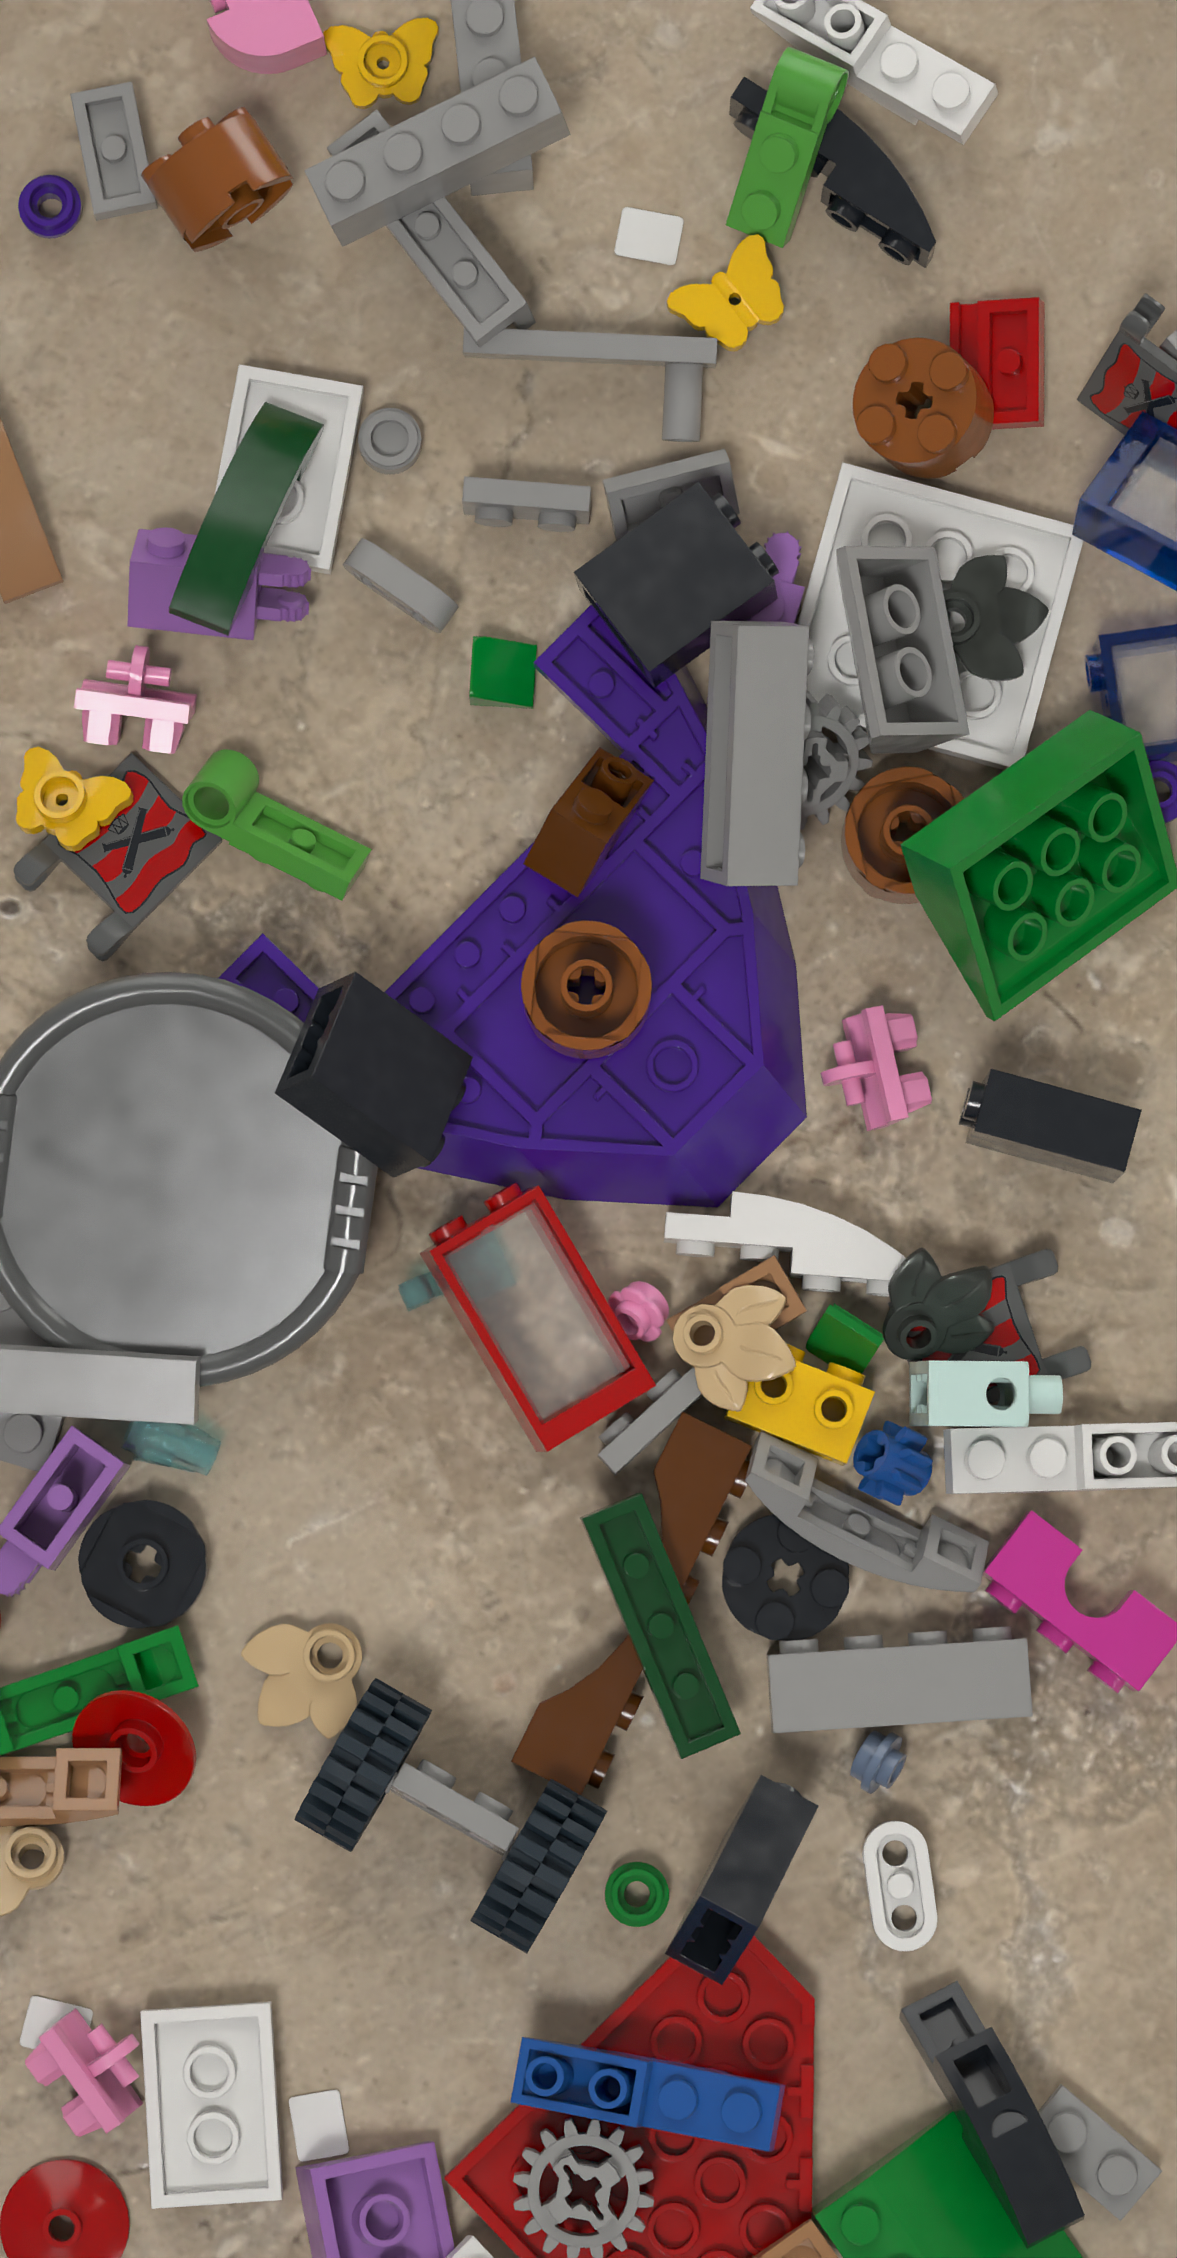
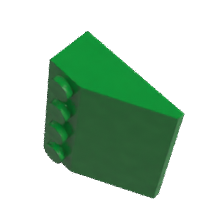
[900,710,1177,1021]
[812,2109,1083,2258]

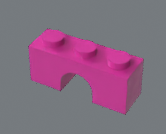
[983,1510,1177,1694]

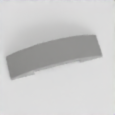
[745,1431,989,1592]

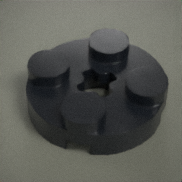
[78,1500,208,1629]
[721,1514,849,1641]

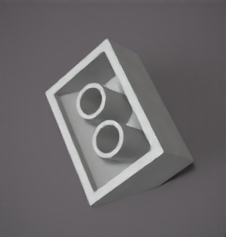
[836,546,970,754]

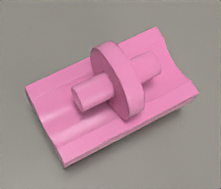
[74,645,197,754]
[820,1005,932,1131]
[25,2008,143,2137]

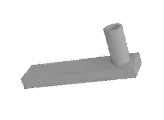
[463,328,717,442]
[0,1344,201,1425]

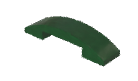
[169,402,324,636]

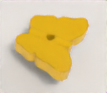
[323,18,439,109]
[666,234,784,352]
[16,747,134,852]

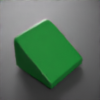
[469,636,537,709]
[805,1303,884,1374]

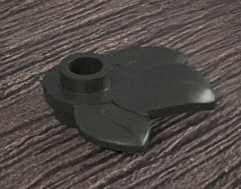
[943,555,1049,681]
[882,1247,995,1360]

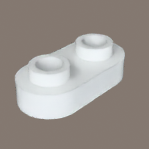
[862,1821,937,1951]

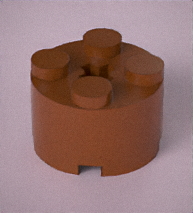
[141,107,294,252]
[853,337,994,479]
[841,767,964,904]
[521,921,652,1059]

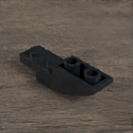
[729,77,936,268]
[899,1981,1085,2249]

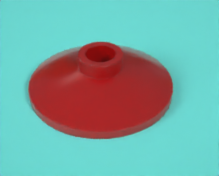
[72,1690,196,1806]
[0,2159,130,2258]

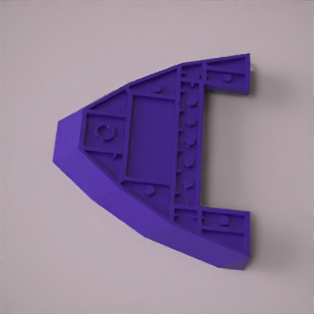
[218,605,807,1208]

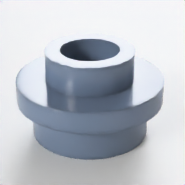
[850,1730,907,1794]

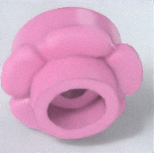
[608,1281,669,1342]

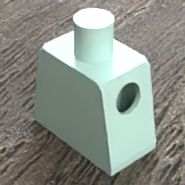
[909,1360,1063,1427]

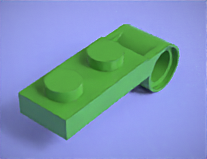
[725,47,849,248]
[182,749,372,901]

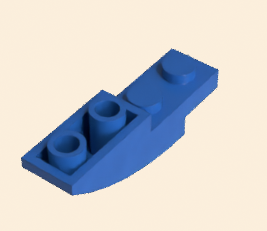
[511,2037,785,2152]

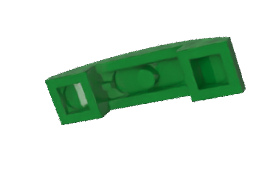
[0,1625,199,1756]

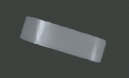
[343,538,459,633]

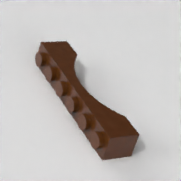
[511,1412,752,1795]

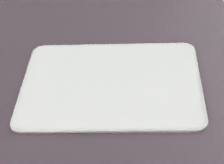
[614,207,684,265]
[20,1996,93,2049]
[289,2090,349,2162]

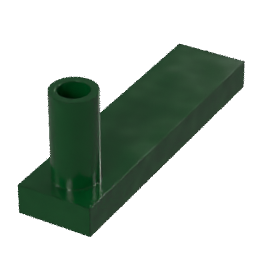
[580,1492,741,1759]

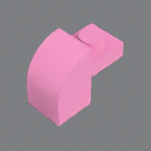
[207,0,327,74]

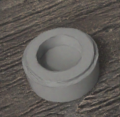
[358,408,422,475]

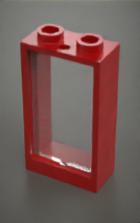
[420,1182,656,1452]

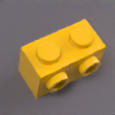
[724,1343,875,1466]

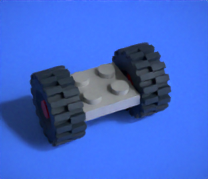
[294,1678,607,1954]

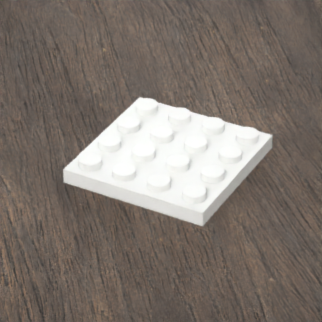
[798,462,1087,770]

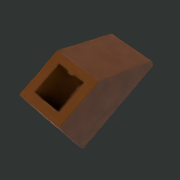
[523,747,654,897]

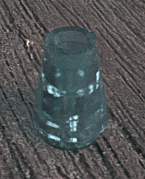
[121,1421,221,1476]

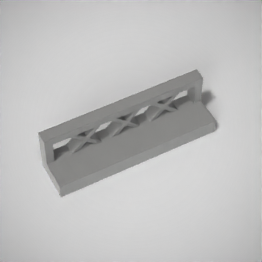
[327,109,536,348]

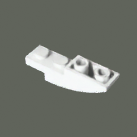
[750,0,998,145]
[664,1191,906,1297]
[943,1422,1177,1494]

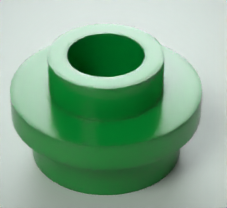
[605,1861,669,1927]

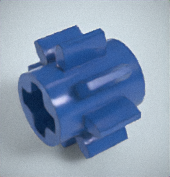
[853,1420,933,1506]

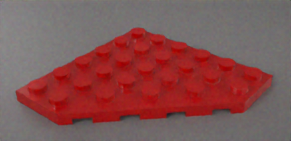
[444,1935,815,2258]

